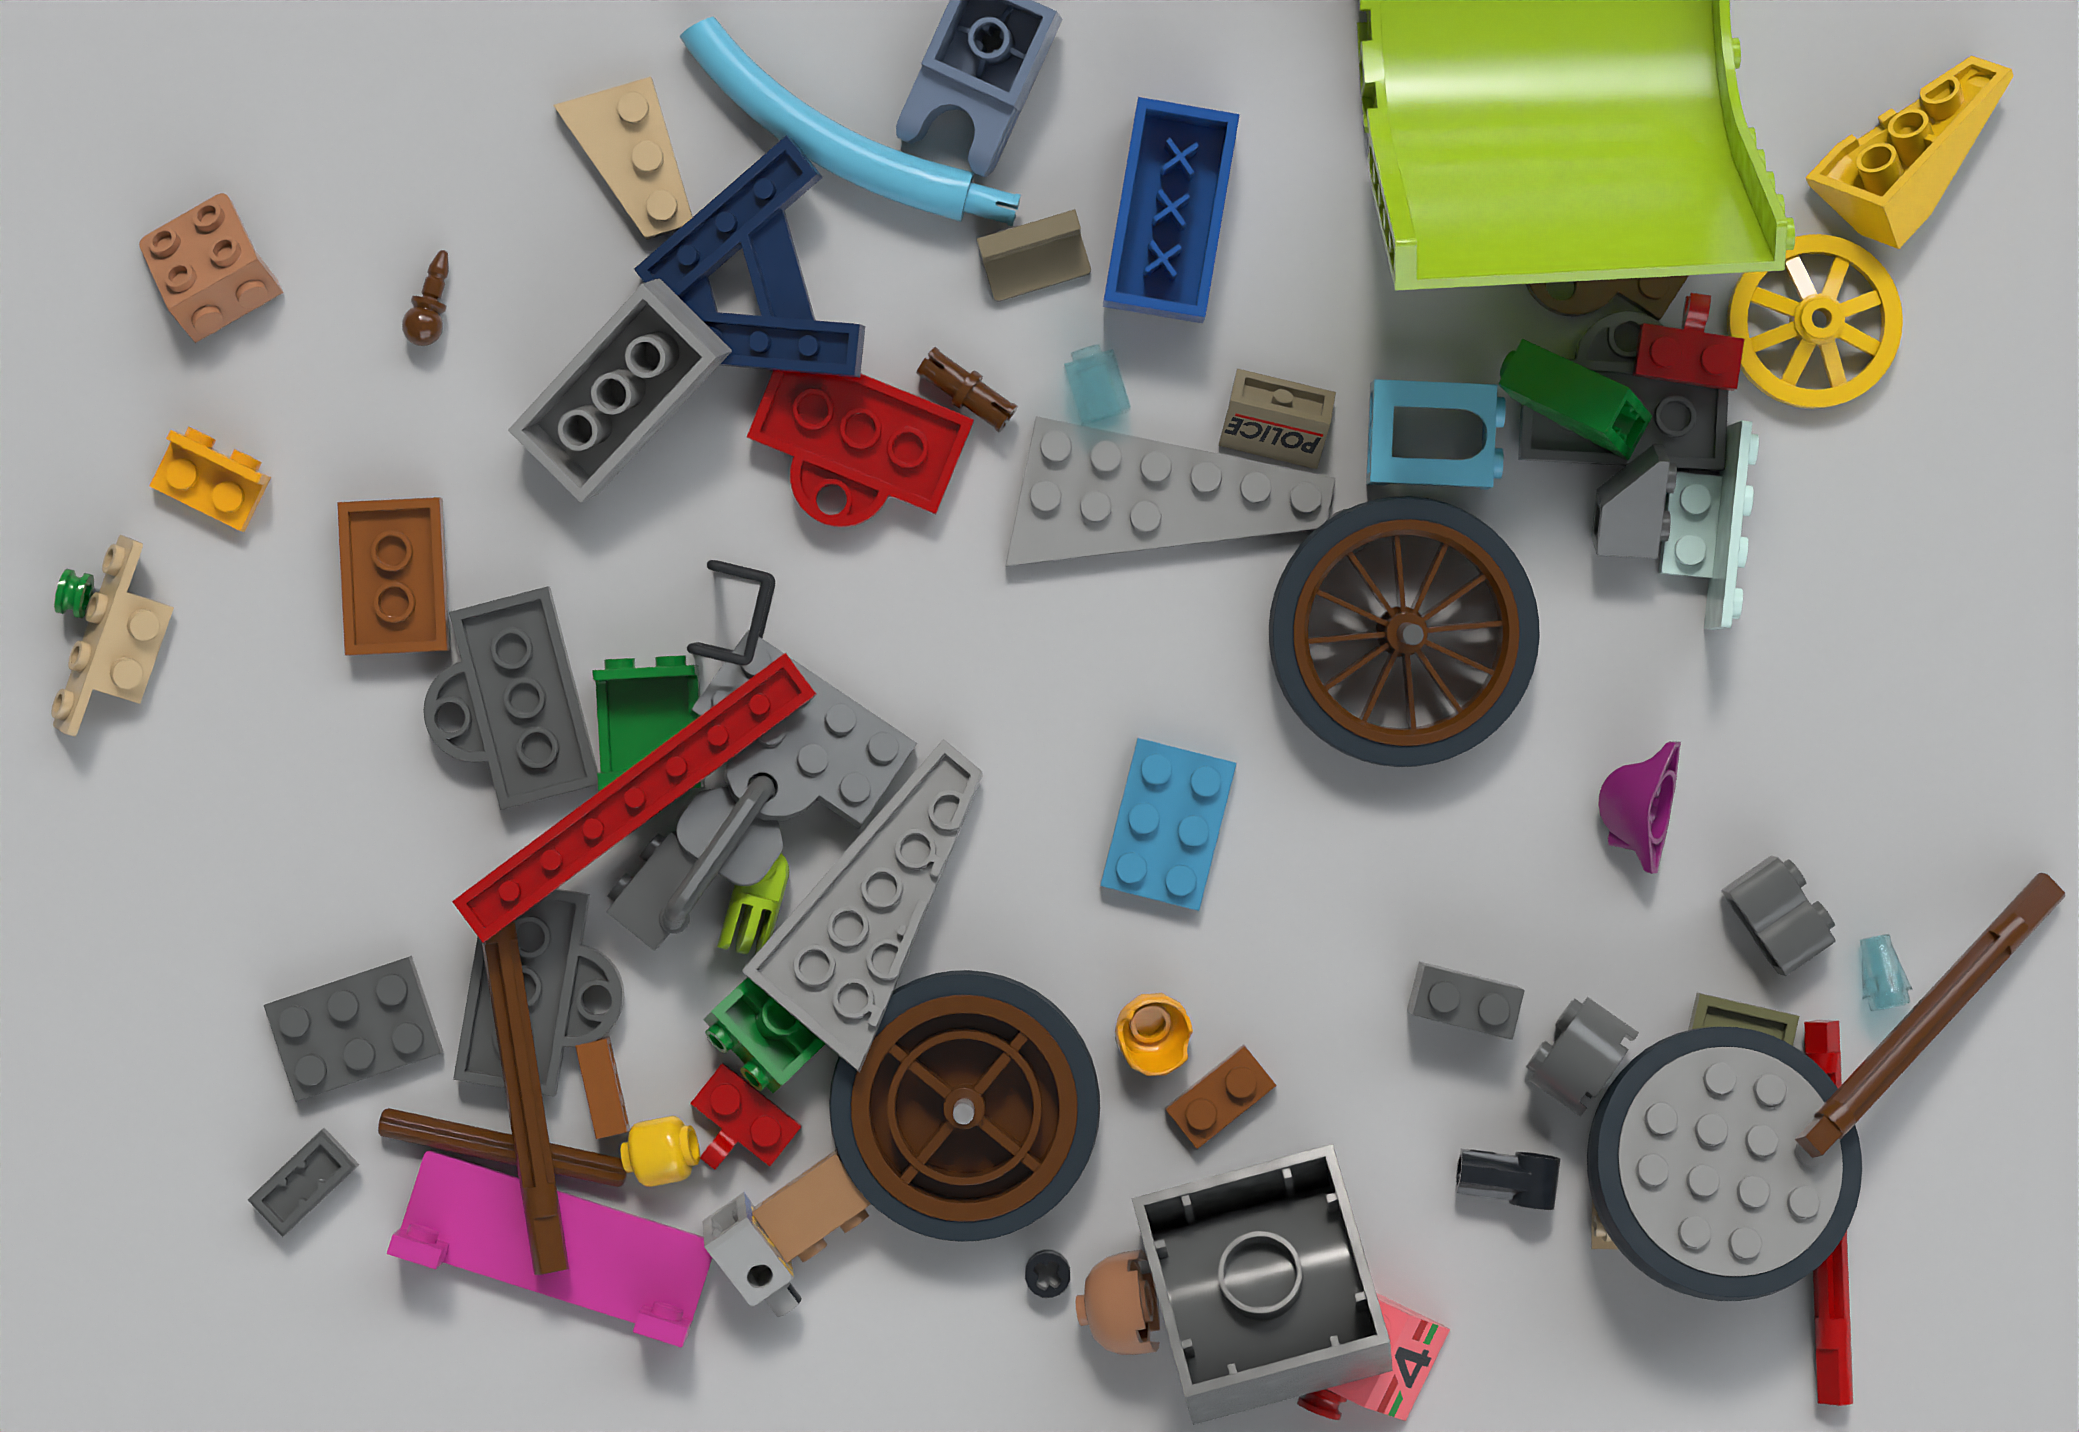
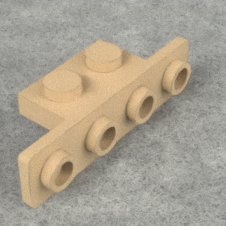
[51,535,174,737]

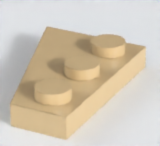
[553,77,693,240]

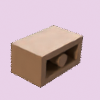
[752,1149,871,1263]

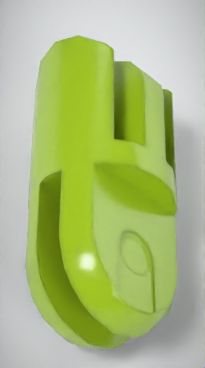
[717,853,789,955]

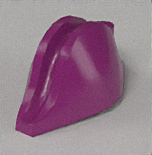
[1598,741,1681,874]

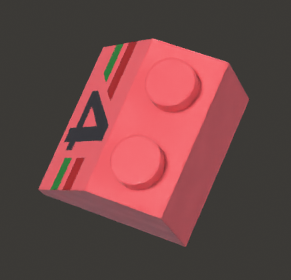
[1327,1293,1450,1421]

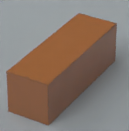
[575,1036,630,1139]

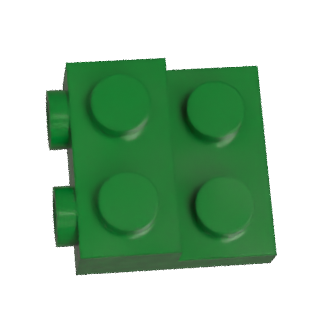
[703,977,825,1093]

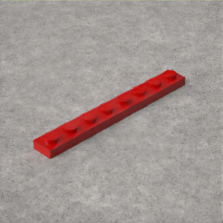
[452,653,817,943]

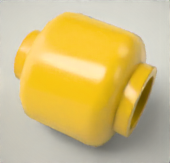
[620,1115,700,1187]

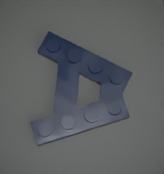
[634,135,866,378]

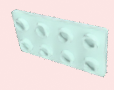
[1659,420,1759,630]

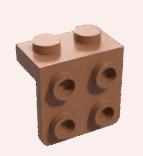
[139,193,284,343]

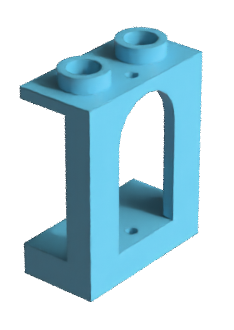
[1366,379,1506,490]

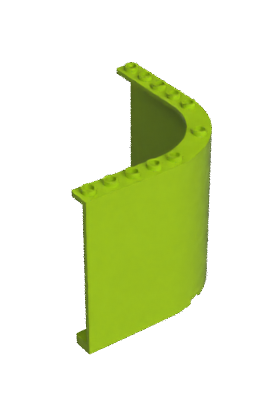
[1357,0,1795,291]

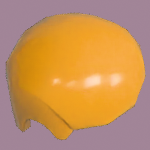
[1115,993,1193,1076]

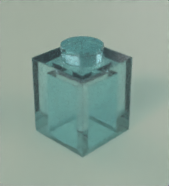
[1063,344,1131,426]

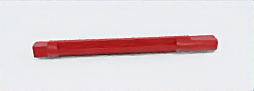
[1804,1020,1853,1406]

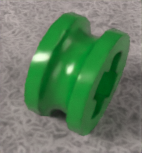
[54,569,94,619]

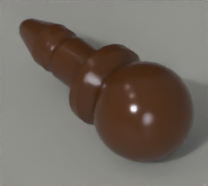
[402,250,449,346]

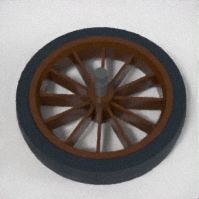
[1269,496,1540,767]

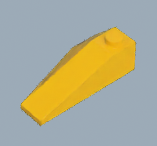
[1805,56,2014,249]

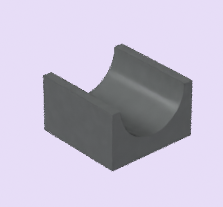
[1131,1144,1393,1425]

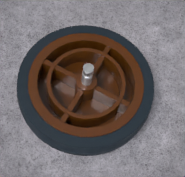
[829,970,1100,1242]

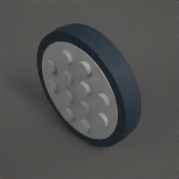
[1587,1027,1862,1301]

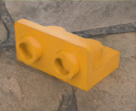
[149,426,271,532]

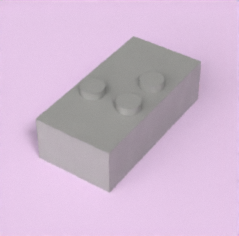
[508,278,732,503]

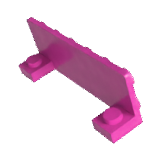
[387,1150,712,1348]

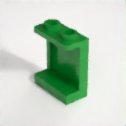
[592,655,705,792]

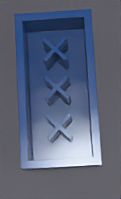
[1102,97,1240,324]

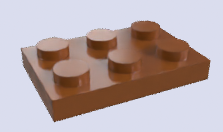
[337,497,450,656]

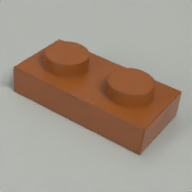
[1165,1044,1277,1149]

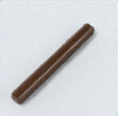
[378,1108,627,1187]

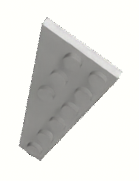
[1005,416,1336,567]

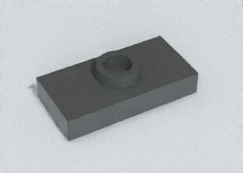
[248,1128,359,1237]

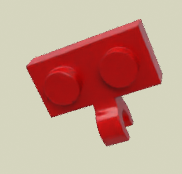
[1633,292,1745,391]
[690,1063,802,1170]

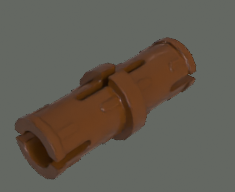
[916,347,1018,432]

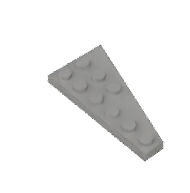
[742,739,983,1073]

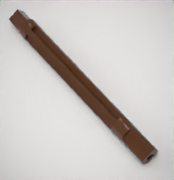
[1795,873,2065,1158]
[482,921,569,1275]

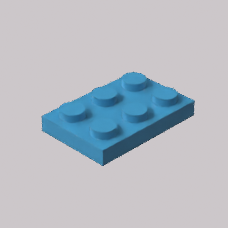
[1100,738,1237,911]

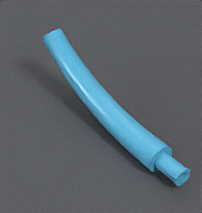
[680,17,1021,226]

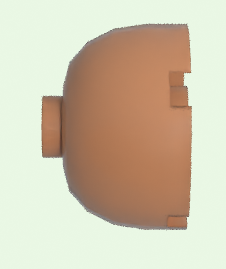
[1075,1249,1160,1355]

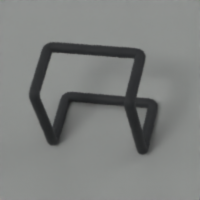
[687,560,775,666]

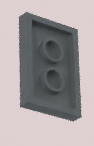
[264,956,444,1102]

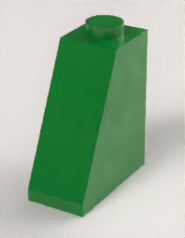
[1498,338,1652,461]

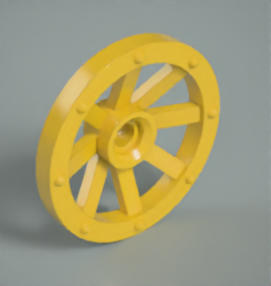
[1727,234,1903,409]

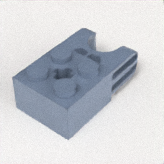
[896,0,1063,177]

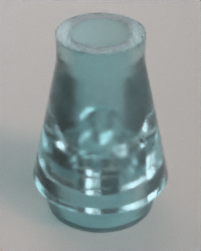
[1859,934,1913,1011]

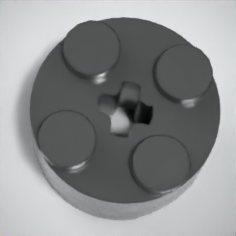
[1526,997,1639,1116]

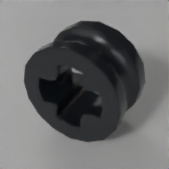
[1025,1249,1070,1298]

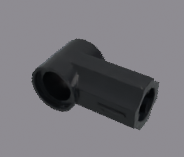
[1455,1148,1561,1210]

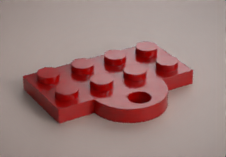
[747,370,974,528]

